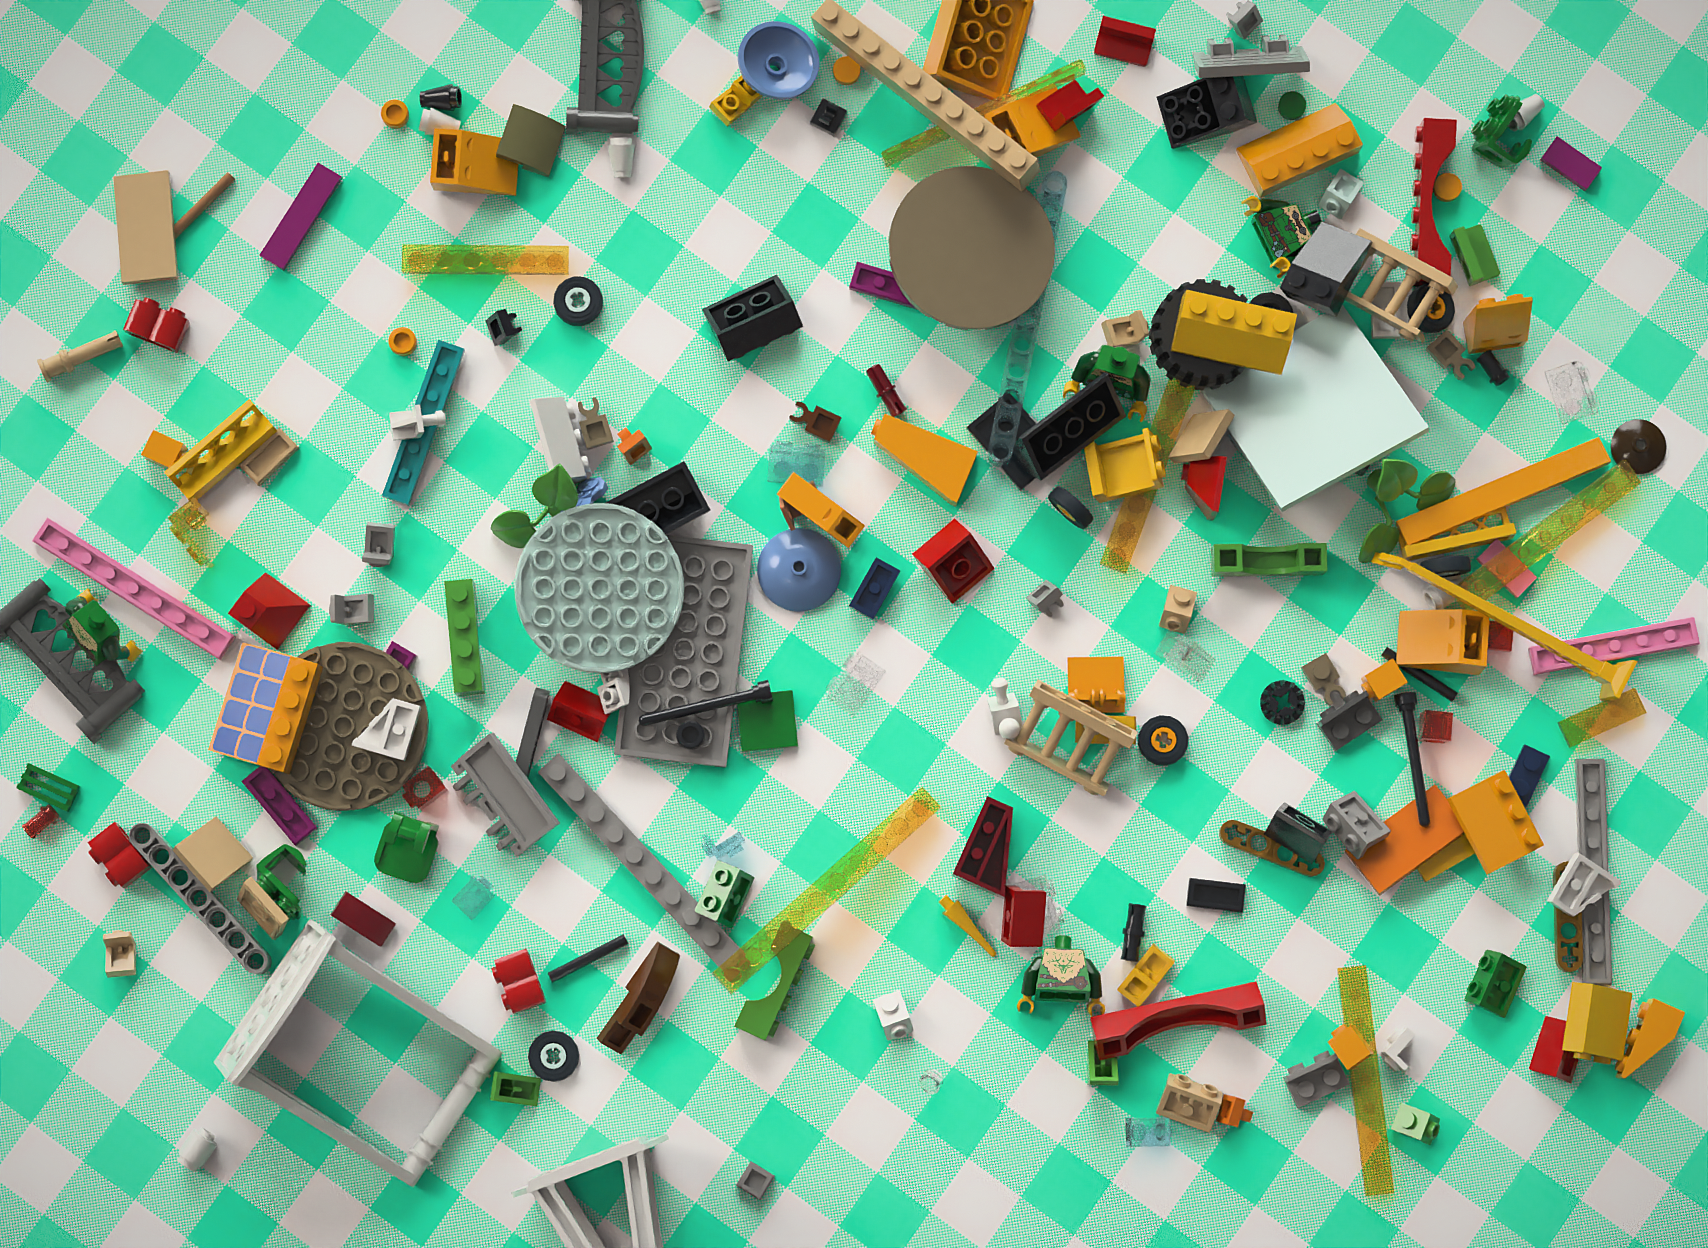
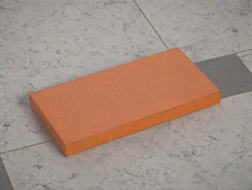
[1345,785,1465,896]

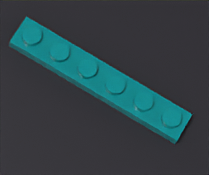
[382,340,466,506]

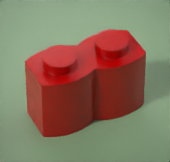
[123,297,190,353]
[87,821,152,888]
[491,948,547,1015]

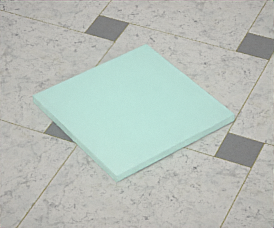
[1200,305,1429,512]

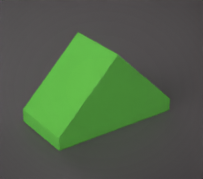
[1087,1040,1119,1086]
[490,1072,541,1106]

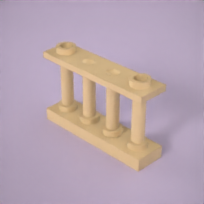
[1345,228,1458,343]
[1004,679,1138,796]

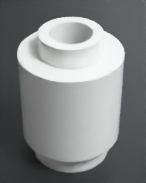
[177,1127,218,1172]

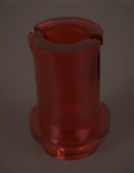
[22,804,60,839]

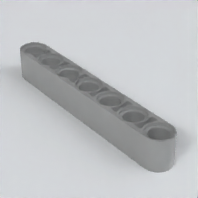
[129,823,272,975]

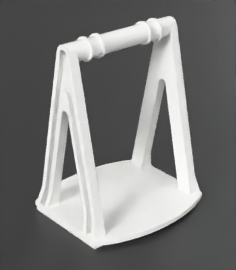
[214,919,503,1188]
[511,1133,669,1248]

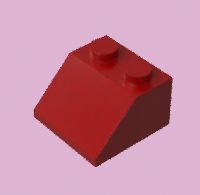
[912,518,995,604]

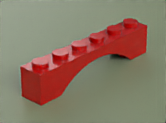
[1410,118,1457,287]
[1090,981,1267,1060]

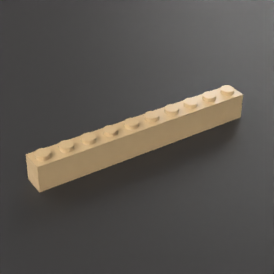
[811,0,1040,192]

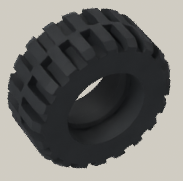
[1149,279,1248,390]

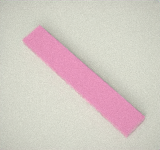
[1528,617,1700,675]

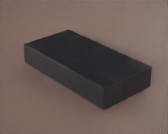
[1186,878,1246,913]

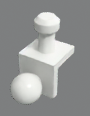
[389,405,446,441]
[987,677,1022,739]

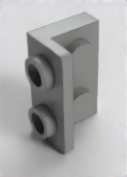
[1322,790,1391,859]
[1283,1050,1350,1108]

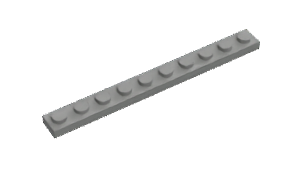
[538,753,751,979]

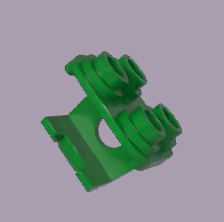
[1471,94,1532,168]
[374,811,439,883]
[256,844,307,922]

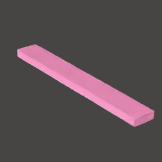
[32,517,236,660]

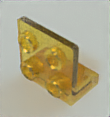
[168,497,215,569]

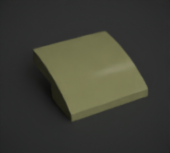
[496,103,566,177]

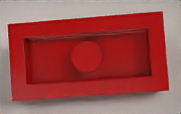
[1094,15,1156,67]
[1036,80,1104,132]
[546,681,611,743]
[1001,885,1047,947]
[1529,1016,1579,1083]

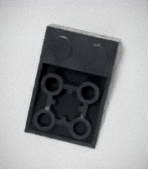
[1156,76,1257,149]

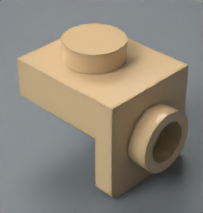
[1101,310,1149,348]
[1159,584,1197,634]
[103,930,136,978]

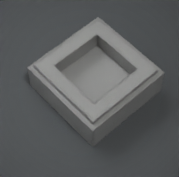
[736,1161,775,1200]

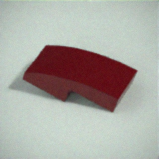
[330,891,397,947]

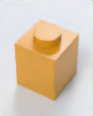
[141,430,188,469]
[1360,659,1408,703]
[1328,1024,1374,1070]

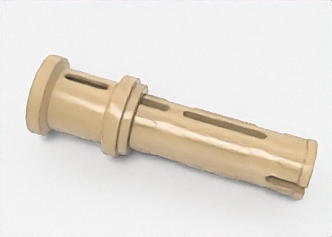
[37,330,123,383]

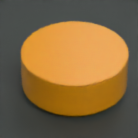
[833,56,861,85]
[381,99,409,129]
[1433,173,1462,202]
[388,327,417,356]

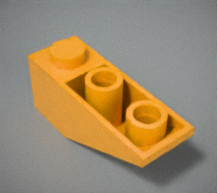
[777,472,865,548]
[1615,998,1685,1079]

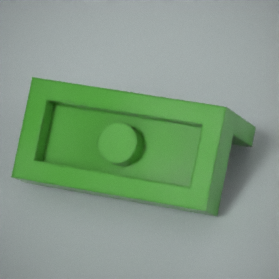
[1450,224,1500,287]

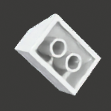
[529,396,591,484]

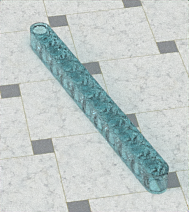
[987,171,1067,468]

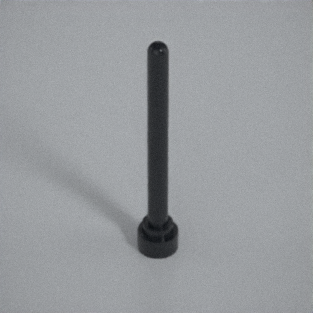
[638,680,773,726]
[1394,692,1430,827]

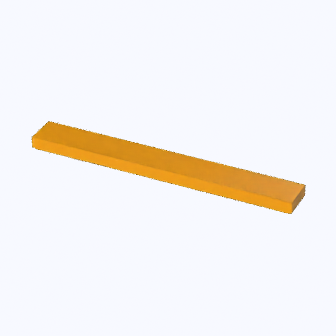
[1395,437,1611,546]

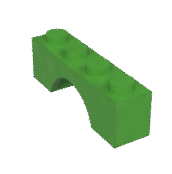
[1211,543,1327,577]
[444,578,485,697]
[734,922,816,1041]

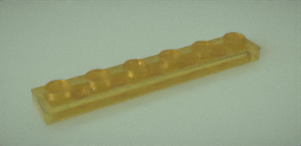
[401,244,570,275]

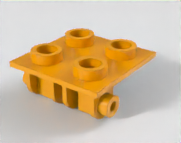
[1067,656,1126,713]

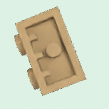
[1156,1073,1223,1133]

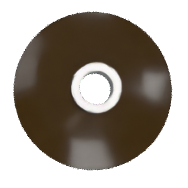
[1610,419,1667,474]

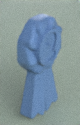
[560,477,608,513]

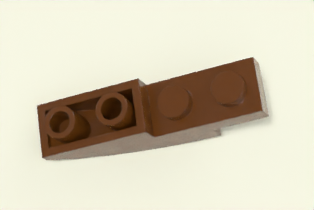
[596,941,680,1055]

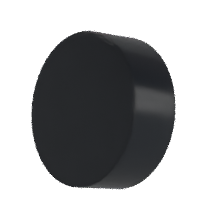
[676,721,705,750]

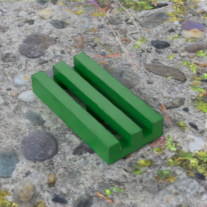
[16,763,81,812]

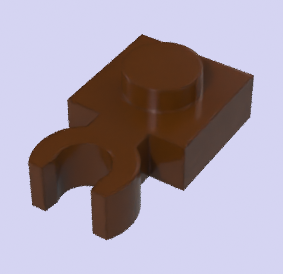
[789,402,842,444]

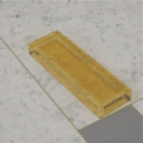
[1557,688,1647,748]

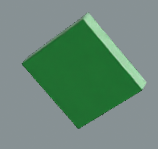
[737,690,798,752]

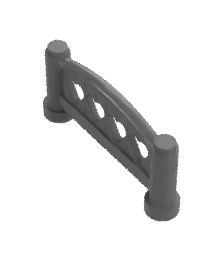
[566,0,644,135]
[0,578,145,745]

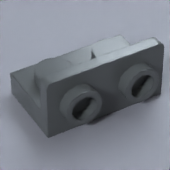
[1316,690,1383,751]

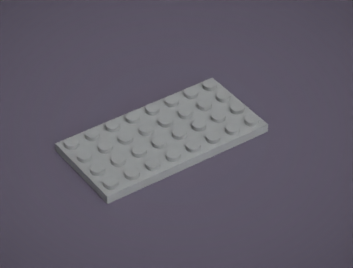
[614,535,753,768]

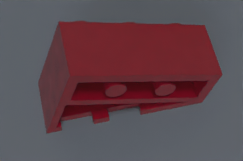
[952,796,1013,899]

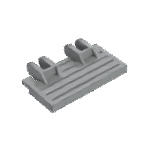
[1192,34,1310,78]
[451,732,560,857]

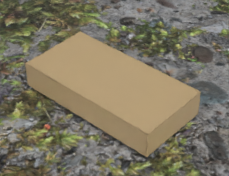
[239,427,300,486]

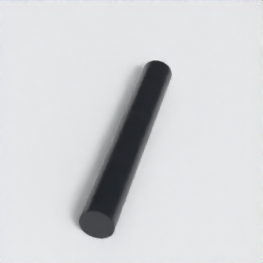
[1381,647,1458,702]
[548,934,629,983]

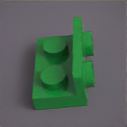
[695,860,755,929]
[1464,949,1527,1018]

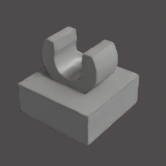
[1226,0,1263,40]
[1026,580,1064,617]

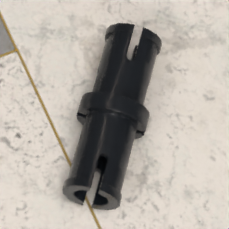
[1120,903,1147,962]

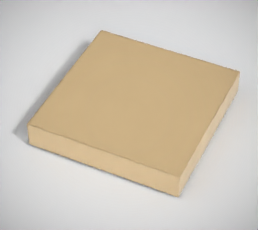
[1168,409,1235,463]
[173,816,253,892]
[237,877,289,940]

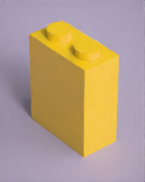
[1562,982,1633,1065]

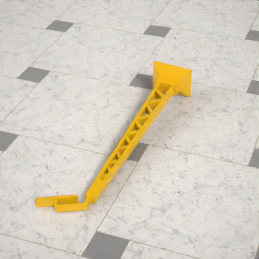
[1371,552,1638,701]

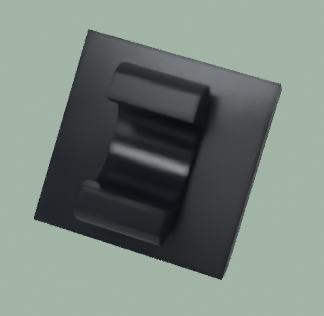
[810,98,847,137]
[485,309,522,346]

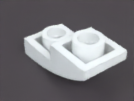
[597,668,630,714]

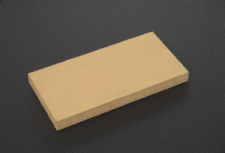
[113,170,179,285]

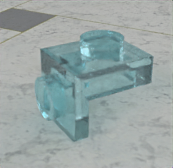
[700,831,746,861]
[1125,1117,1172,1147]

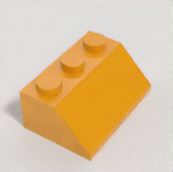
[1447,770,1544,875]

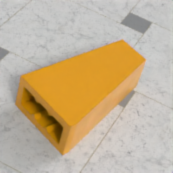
[871,414,978,507]

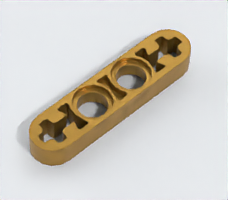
[1219,820,1325,877]
[1553,861,1583,972]

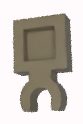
[1425,330,1475,381]
[578,397,614,450]
[1301,653,1346,706]

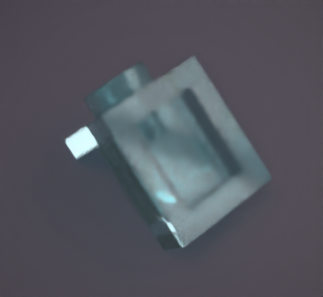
[451,875,496,920]

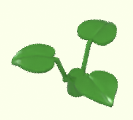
[1358,459,1456,563]
[490,464,578,548]

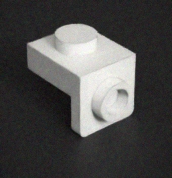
[873,990,914,1041]
[1381,1027,1416,1072]

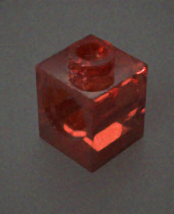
[1418,710,1453,744]
[402,766,448,811]

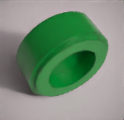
[1278,91,1306,120]

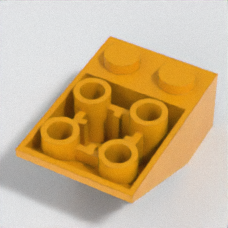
[983,88,1081,158]
[430,128,519,196]
[1463,294,1533,354]
[1396,609,1489,675]

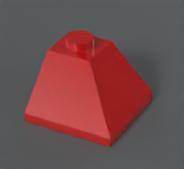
[1181,456,1227,521]
[228,572,311,650]

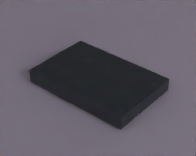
[966,392,1036,492]

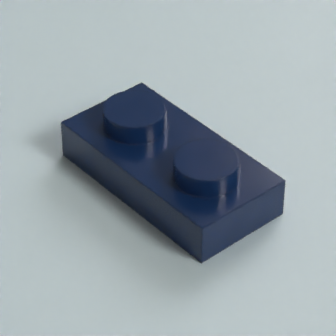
[849,557,900,620]
[1508,744,1550,808]

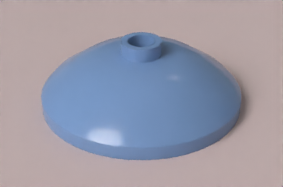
[737,21,820,100]
[757,528,841,612]

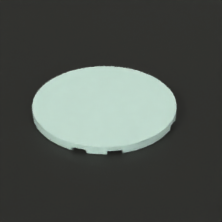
[514,503,684,673]

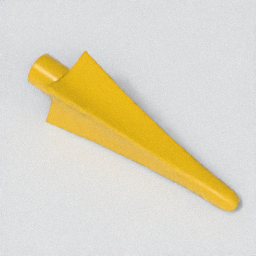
[939,895,996,957]

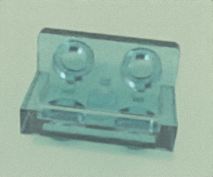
[767,441,826,487]

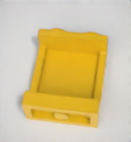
[1084,428,1166,503]

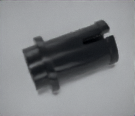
[1476,350,1510,387]

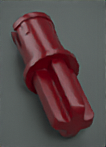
[866,364,907,417]

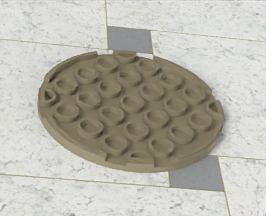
[888,166,1055,331]
[270,642,429,811]

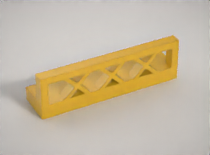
[164,399,277,504]
[1398,507,1517,561]

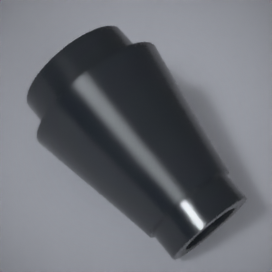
[419,84,462,111]

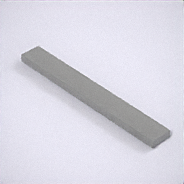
[1575,759,1612,985]

